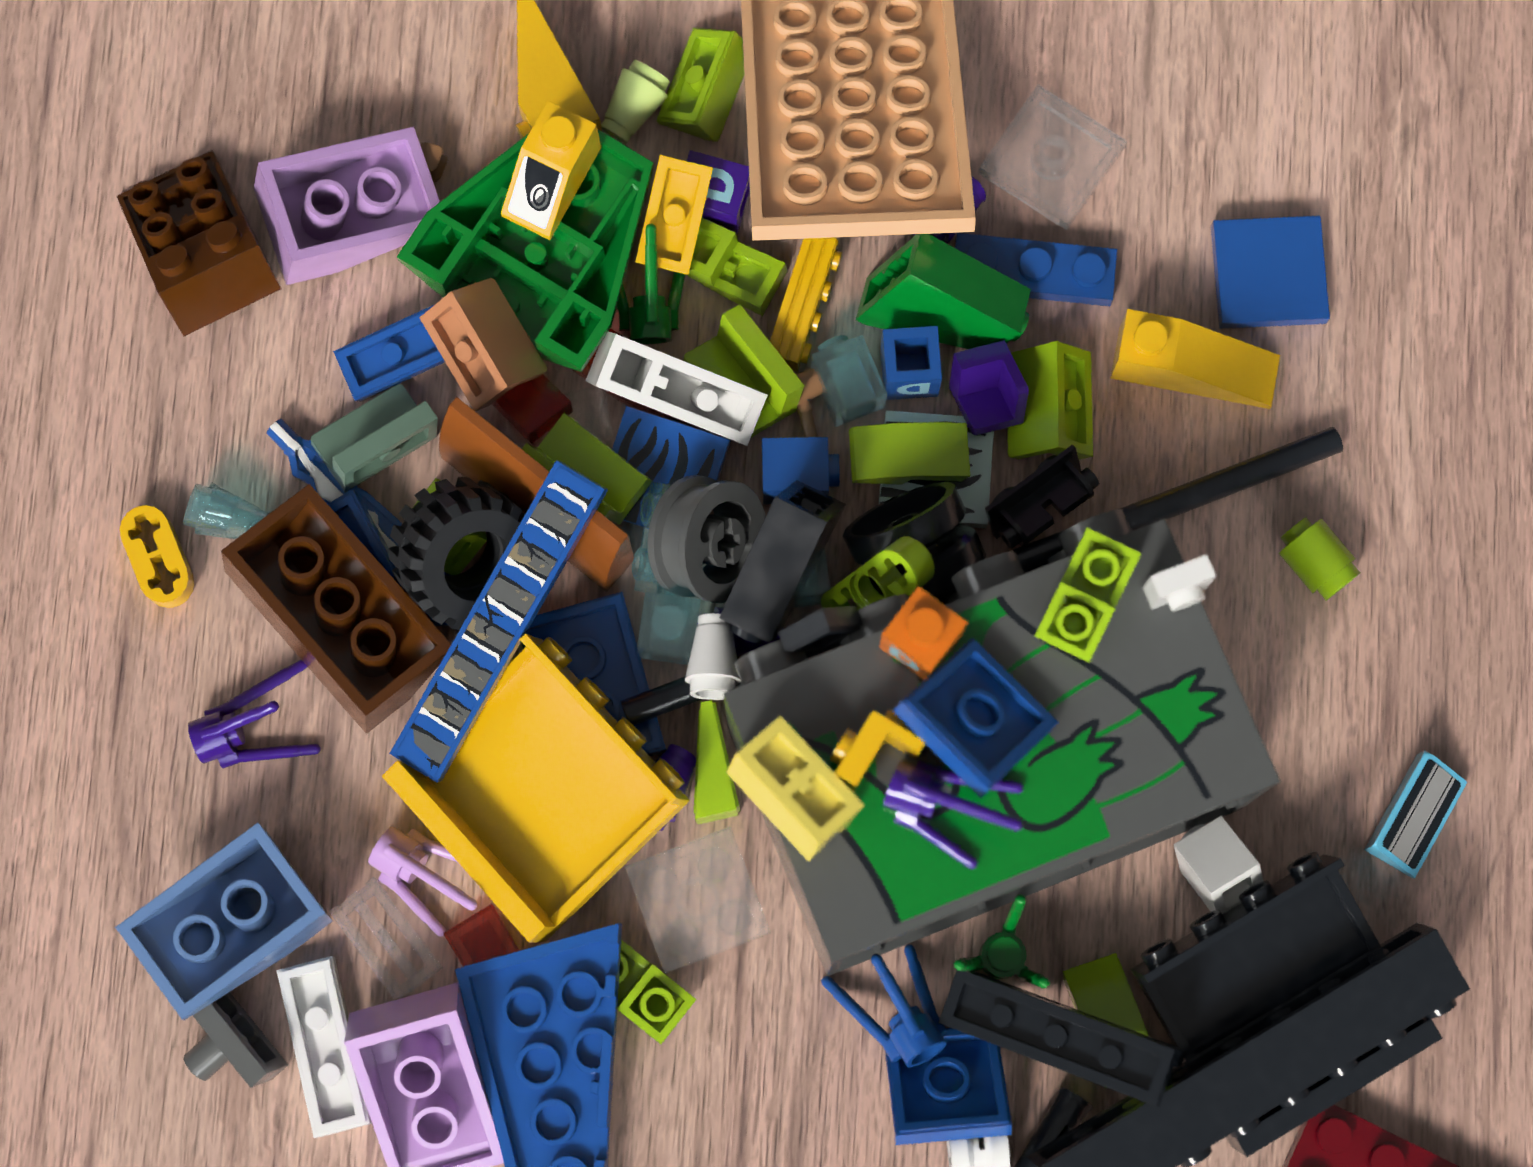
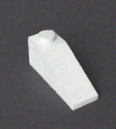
[586,331,768,446]

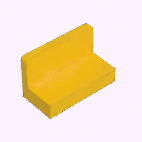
[635,155,713,275]

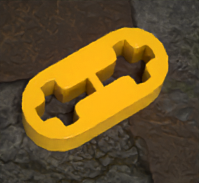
[119,505,195,608]

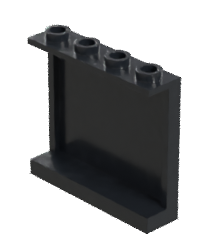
[1131,852,1443,1157]

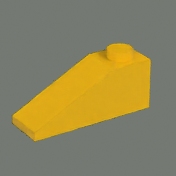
[516,0,602,139]
[1110,309,1280,409]

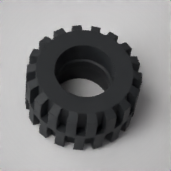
[388,477,525,630]

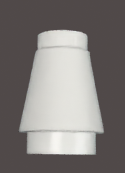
[685,613,741,700]

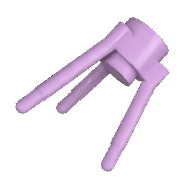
[368,826,478,937]

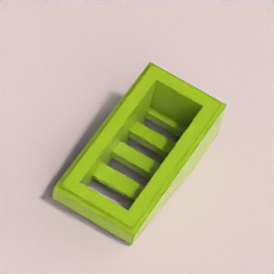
[694,700,741,824]

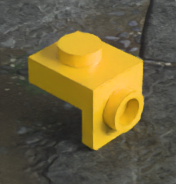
[830,710,925,792]

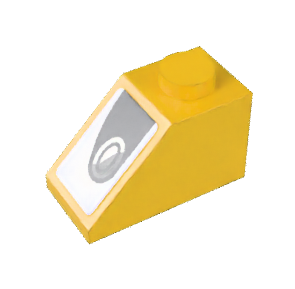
[501,100,601,240]

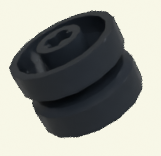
[842,482,987,597]

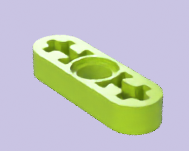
[821,537,935,610]

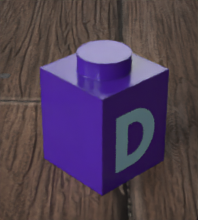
[686,150,750,234]

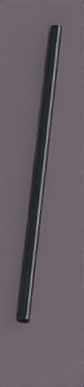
[620,427,1343,726]

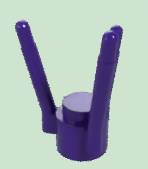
[188,660,321,769]
[883,760,1024,869]

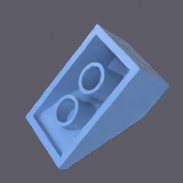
[115,823,333,1020]

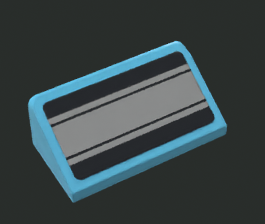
[1364,750,1468,879]

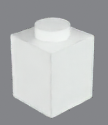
[1173,816,1263,914]

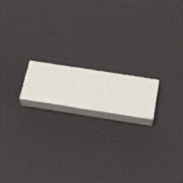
[277,956,372,1138]

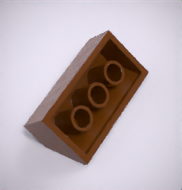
[221,484,451,734]

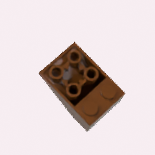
[116,150,281,336]

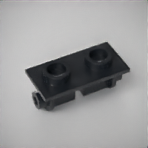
[985,444,1100,549]

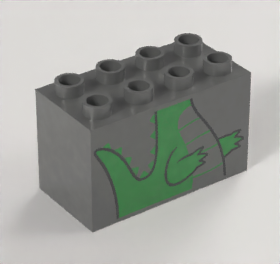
[723,509,1281,976]

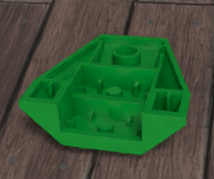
[397,130,654,372]

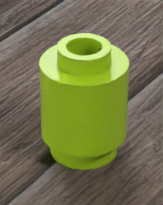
[1279,517,1361,601]

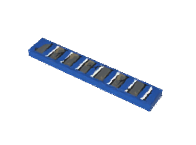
[389,460,608,783]

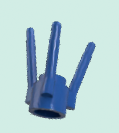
[821,944,947,1068]

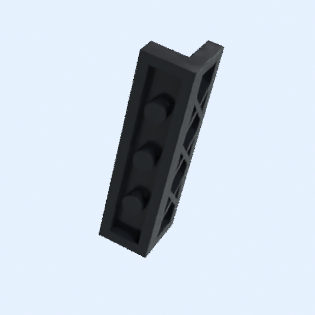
[938,970,1187,1106]

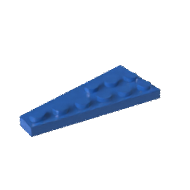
[455,923,622,1167]

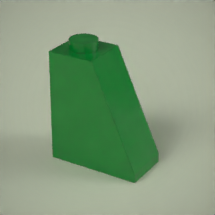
[855,234,1031,349]

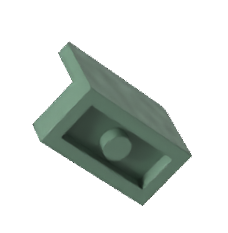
[311,384,438,492]

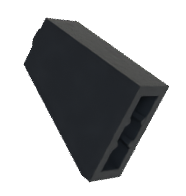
[719,480,846,643]

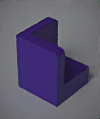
[949,340,1029,435]

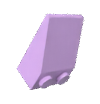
[254,127,440,285]
[344,982,504,1167]

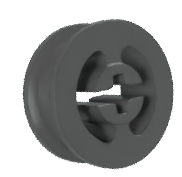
[647,475,766,604]

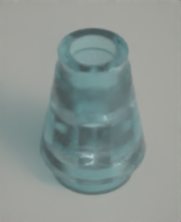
[183,482,270,539]

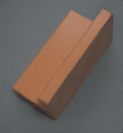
[419,278,547,412]

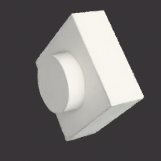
[1143,554,1216,612]

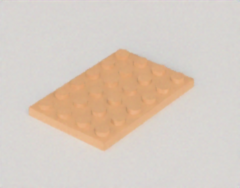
[741,0,976,241]

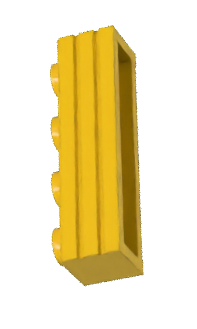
[770,237,842,372]

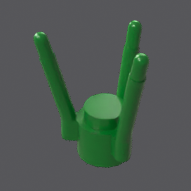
[617,223,685,345]
[954,894,1050,988]

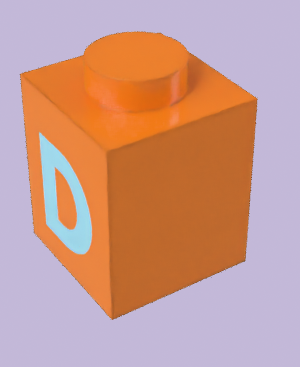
[879,586,968,680]

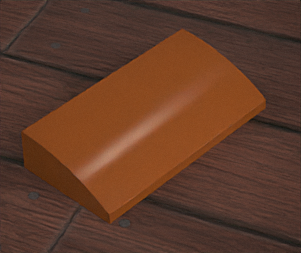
[439,397,635,593]

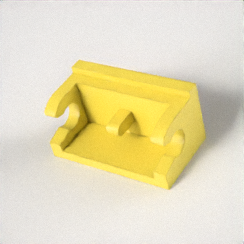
[726,716,864,861]

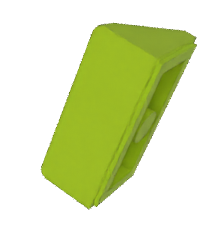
[656,27,744,142]

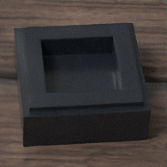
[778,606,863,653]

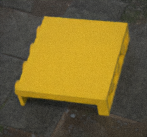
[382,634,690,942]

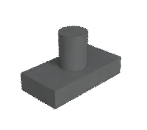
[184,992,289,1088]

